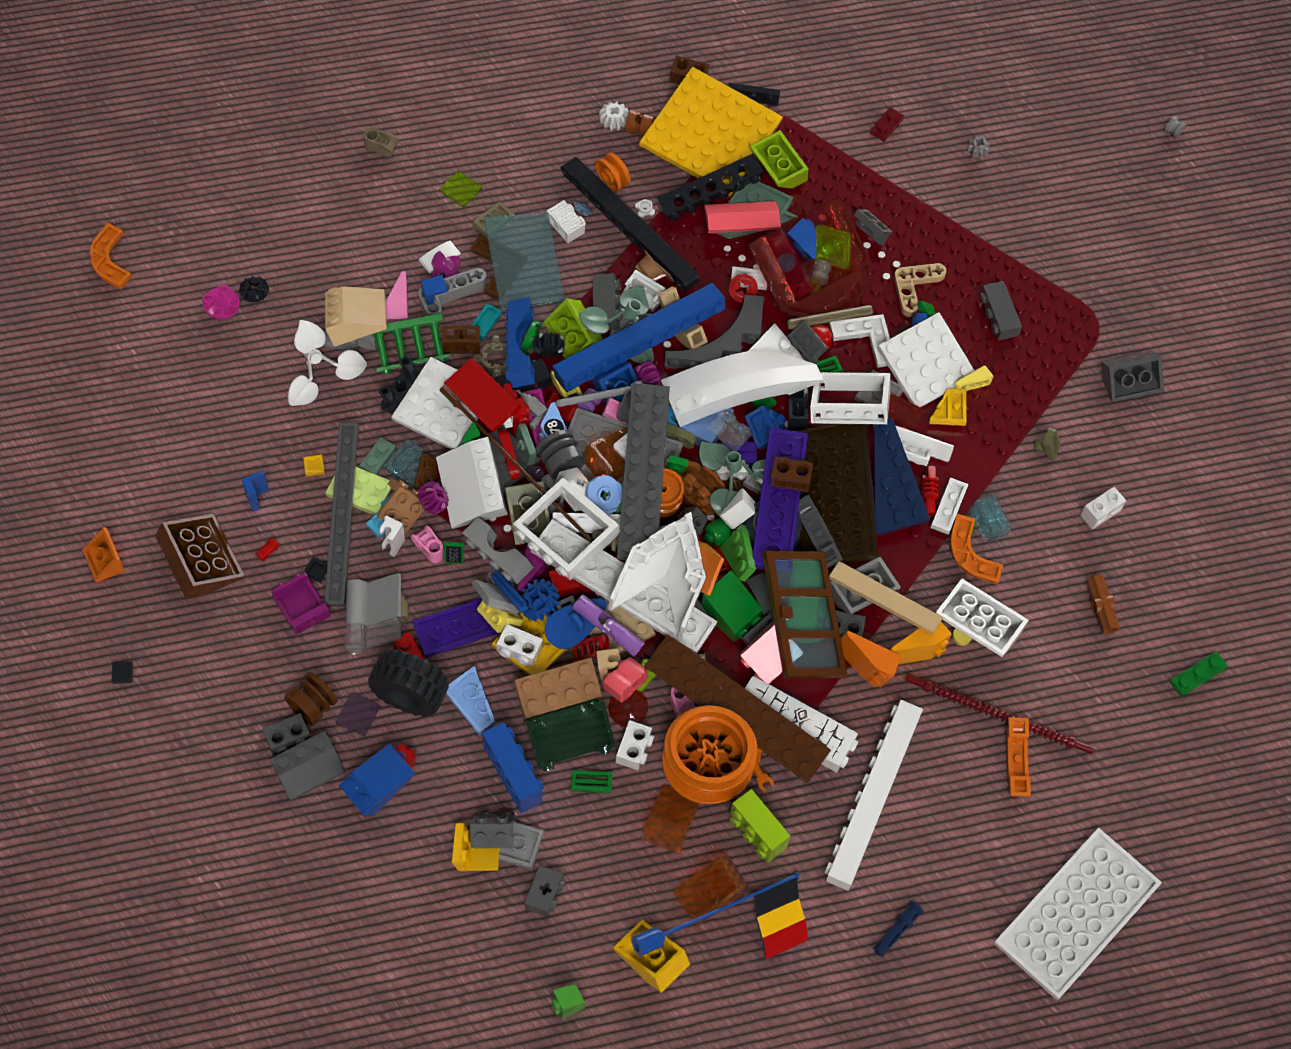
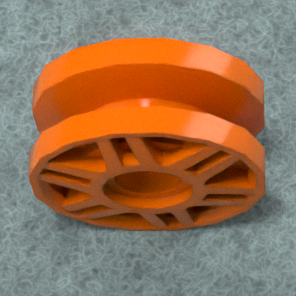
[595,152,631,193]

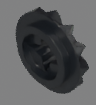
[239,275,269,302]

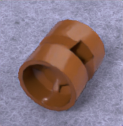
[625,109,655,137]

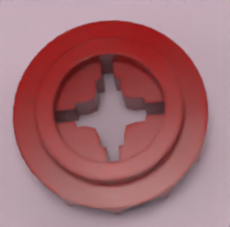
[729,273,758,303]

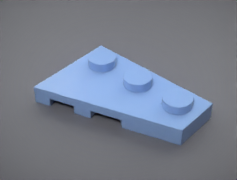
[446,666,495,735]

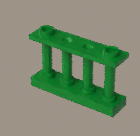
[370,313,450,375]

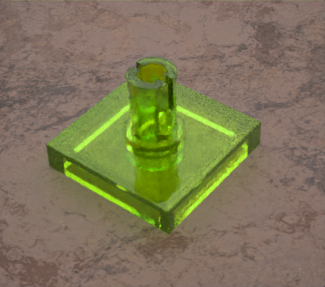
[815,224,850,269]

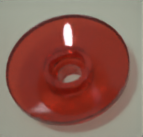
[608,690,648,727]

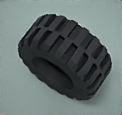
[368,650,449,717]

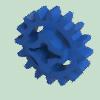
[521,579,560,622]

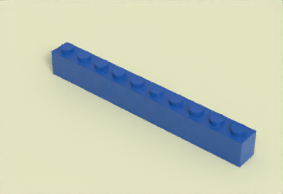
[553,283,725,392]

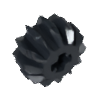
[534,332,565,358]

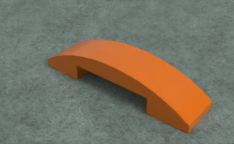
[1007,717,1031,797]

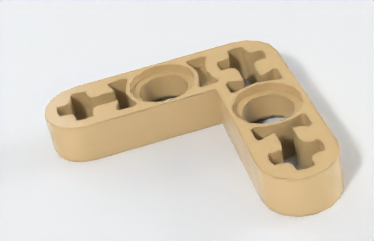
[894,263,946,317]

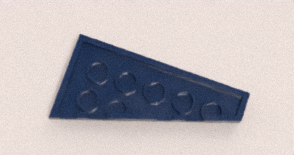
[874,418,930,536]

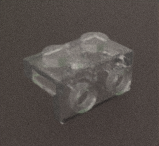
[708,410,752,451]

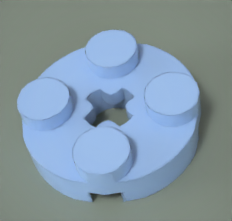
[585,475,623,514]

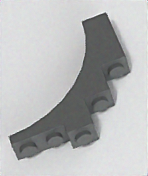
[664,295,764,369]

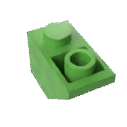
[551,984,585,1020]

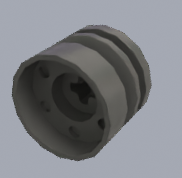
[536,430,586,480]

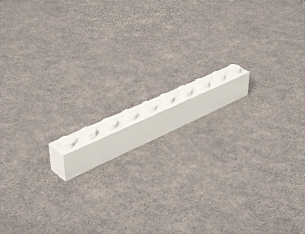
[825,700,923,891]

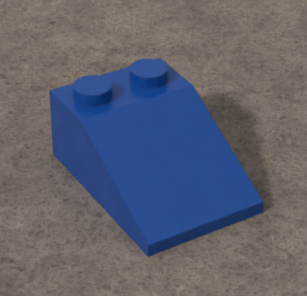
[339,744,416,816]

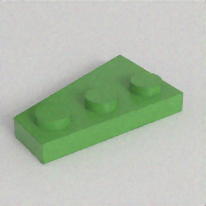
[720,524,756,581]

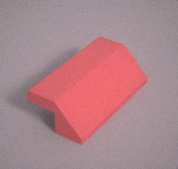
[704,201,781,233]

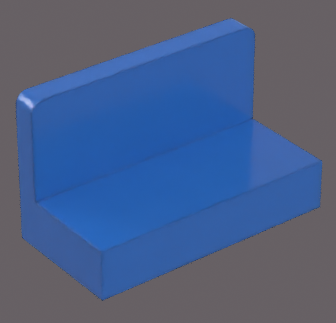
[241,471,269,512]

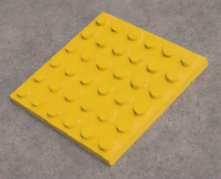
[639,67,783,197]

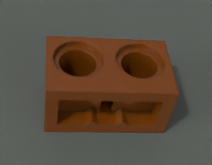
[669,55,709,85]
[442,326,480,354]
[770,457,813,493]

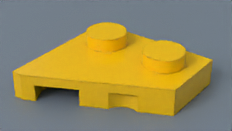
[929,389,966,426]

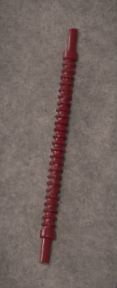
[905,674,1094,755]

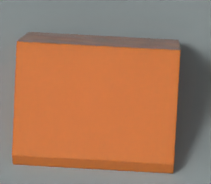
[82,527,125,582]

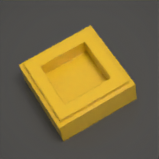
[303,454,325,477]

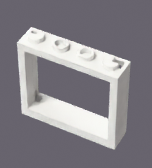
[810,372,891,424]
[513,478,620,580]

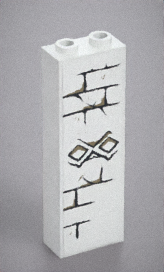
[745,676,858,773]

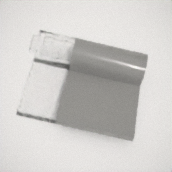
[345,573,401,654]

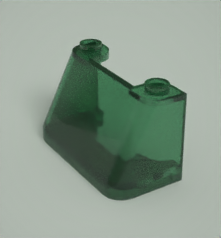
[523,698,616,772]

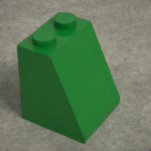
[702,571,763,642]

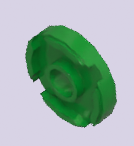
[521,320,542,356]

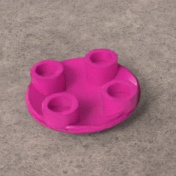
[203,285,240,319]

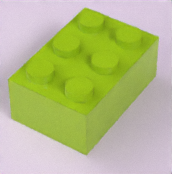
[730,789,790,862]

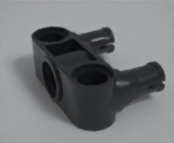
[379,357,421,415]

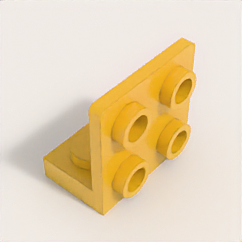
[452,823,500,871]

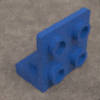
[745,405,789,450]

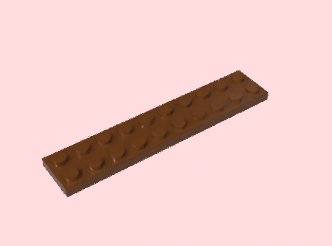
[645,634,831,784]

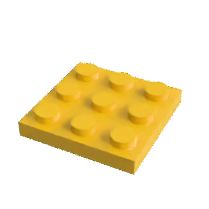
[492,607,567,676]

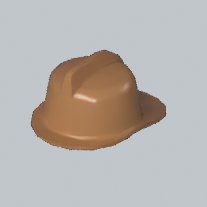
[636,250,674,282]

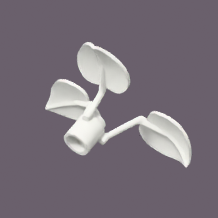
[288,320,367,406]

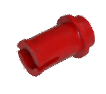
[255,537,280,562]

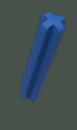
[492,571,528,613]

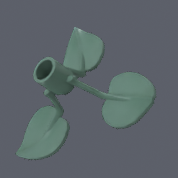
[579,287,654,363]
[699,441,766,516]

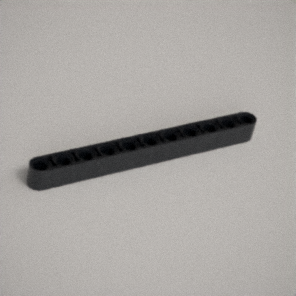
[561,157,700,292]

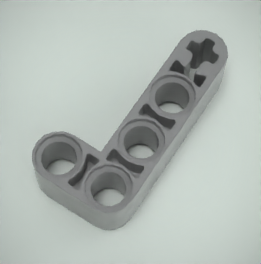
[418,268,487,316]

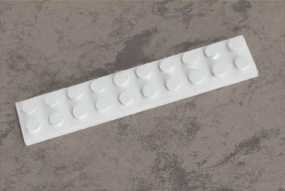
[531,519,717,654]

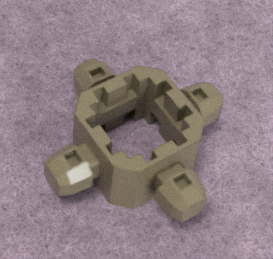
[471,335,508,379]

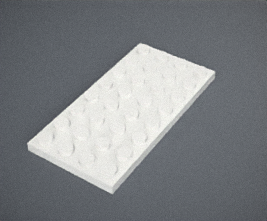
[994,828,1162,1001]

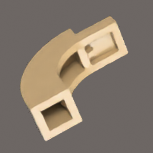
[657,286,708,349]

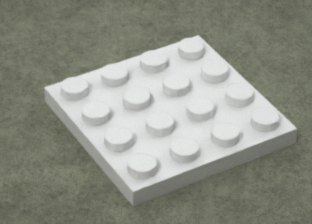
[877,313,974,410]
[391,357,478,450]

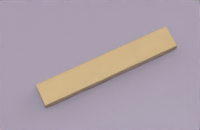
[829,561,943,635]

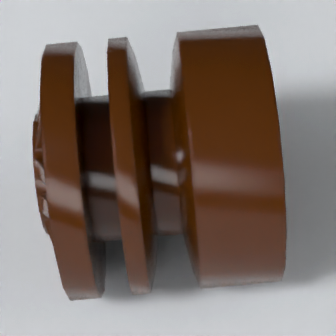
[284,672,338,726]

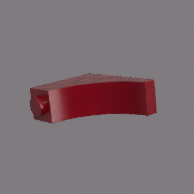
[765,228,814,299]

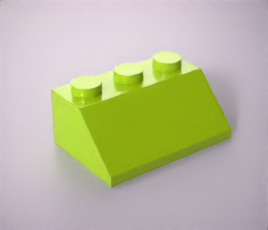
[750,130,808,188]
[543,298,603,359]

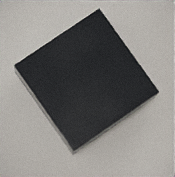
[303,557,328,583]
[112,662,133,684]

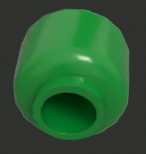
[704,518,734,547]

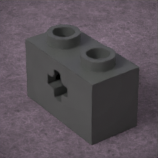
[525,865,565,917]

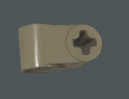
[364,127,399,157]

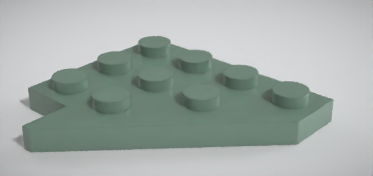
[717,182,799,239]

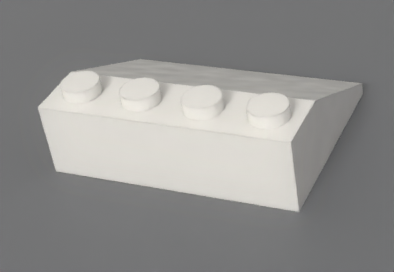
[436,437,508,529]
[936,579,1028,657]

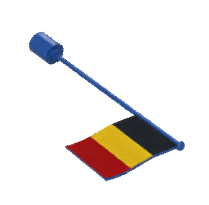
[631,872,808,961]

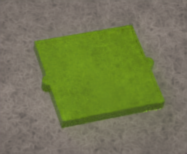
[439,170,482,208]

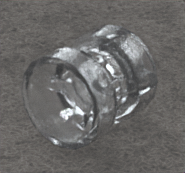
[811,260,832,285]

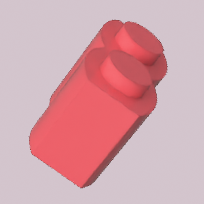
[603,657,648,703]

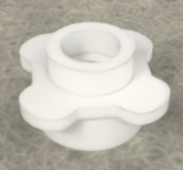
[635,199,655,218]

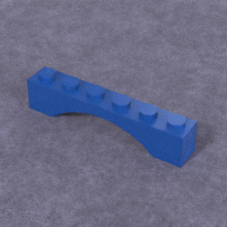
[505,297,535,388]

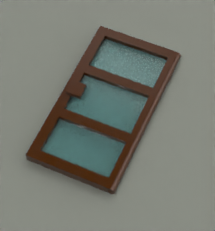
[762,551,847,678]

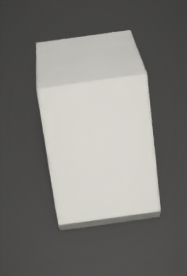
[720,488,755,529]

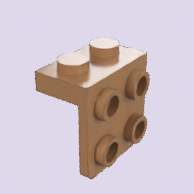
[377,478,424,534]

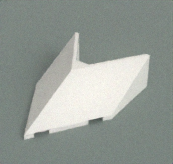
[608,512,706,639]

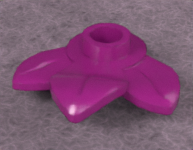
[431,251,461,279]

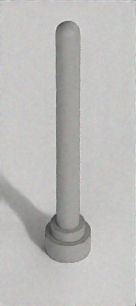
[556,380,643,407]

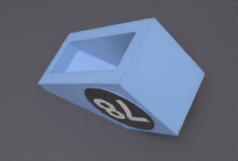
[538,402,567,441]

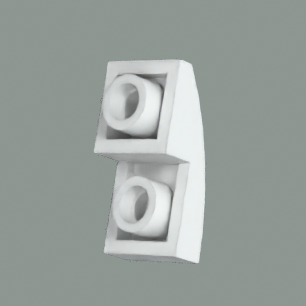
[419,241,461,274]

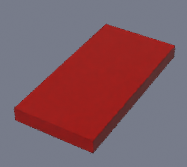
[444,358,521,433]

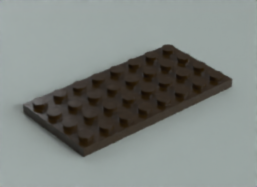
[795,424,879,567]

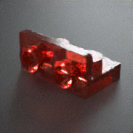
[880,394,925,432]

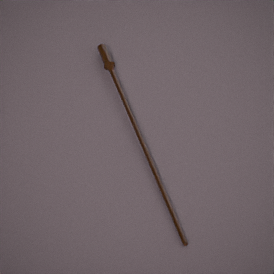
[439,386,593,543]

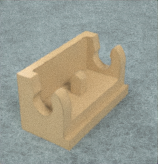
[597,648,621,684]

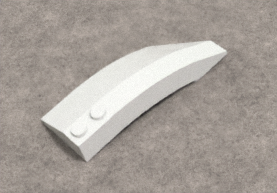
[661,349,823,427]

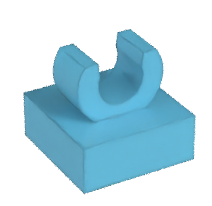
[366,513,385,539]

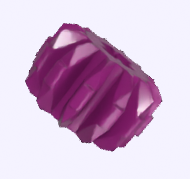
[634,361,662,386]
[417,481,449,515]

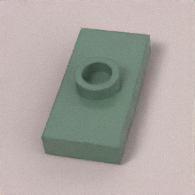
[516,423,537,466]

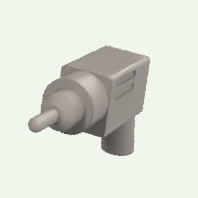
[516,389,548,430]

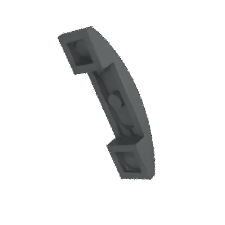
[798,495,843,568]

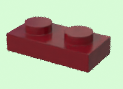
[870,107,905,142]

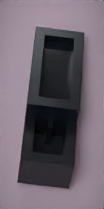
[787,388,808,430]

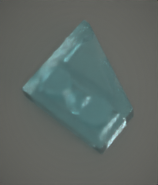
[384,439,423,489]

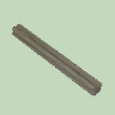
[787,305,873,329]

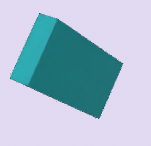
[471,303,503,341]

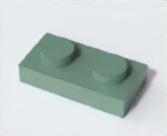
[359,437,397,475]

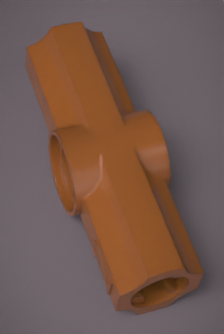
[1086,575,1120,634]

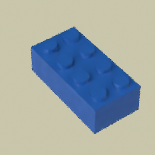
[482,722,544,814]

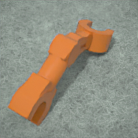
[753,749,775,793]

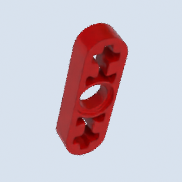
[498,429,521,480]

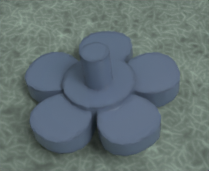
[574,201,593,216]

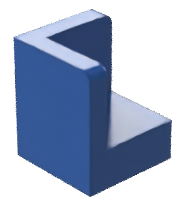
[421,275,447,306]

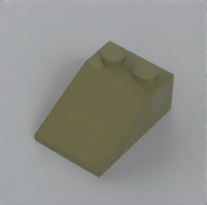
[504,481,550,545]

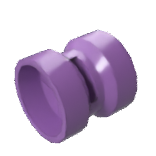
[577,388,602,413]

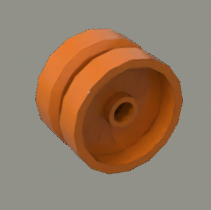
[660,468,684,517]

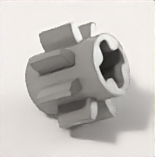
[967,136,990,159]

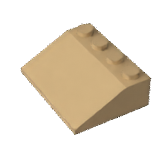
[325,286,387,347]

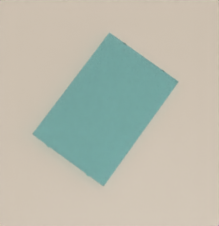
[484,213,565,308]

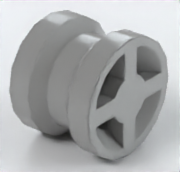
[1165,116,1186,138]

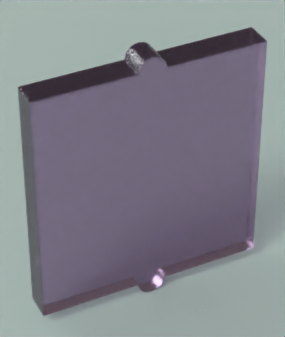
[335,693,381,737]

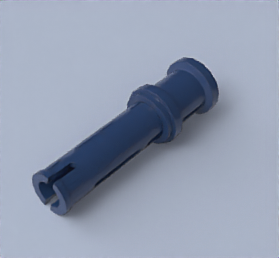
[873,901,924,957]

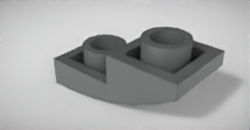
[746,572,772,615]

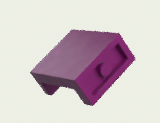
[271,572,330,635]

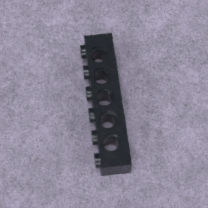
[657,153,763,222]

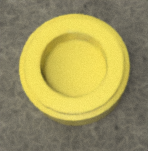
[952,628,972,646]

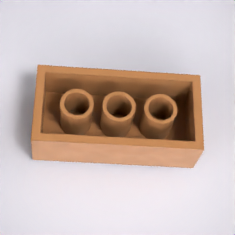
[513,658,602,719]

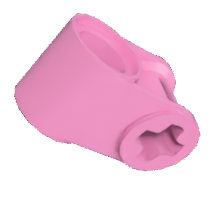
[411,525,444,563]
[669,687,696,718]

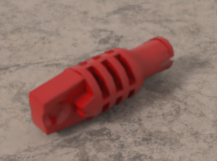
[921,466,939,517]

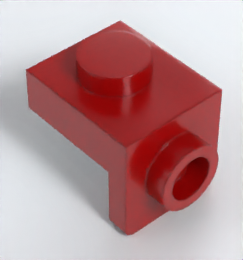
[545,393,578,422]

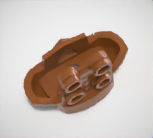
[678,461,729,516]

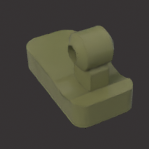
[1034,428,1061,461]

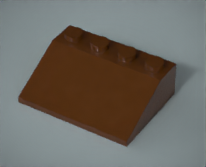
[155,514,245,599]

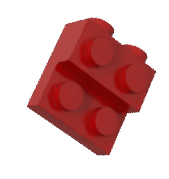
[503,383,530,435]

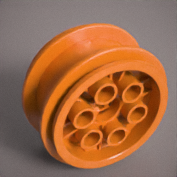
[662,705,758,804]

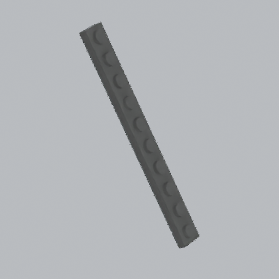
[325,423,359,607]

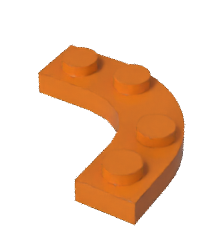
[90,223,132,290]
[950,514,1003,584]

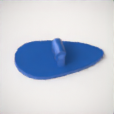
[545,599,607,649]

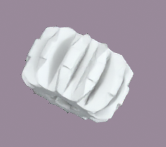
[599,101,629,131]

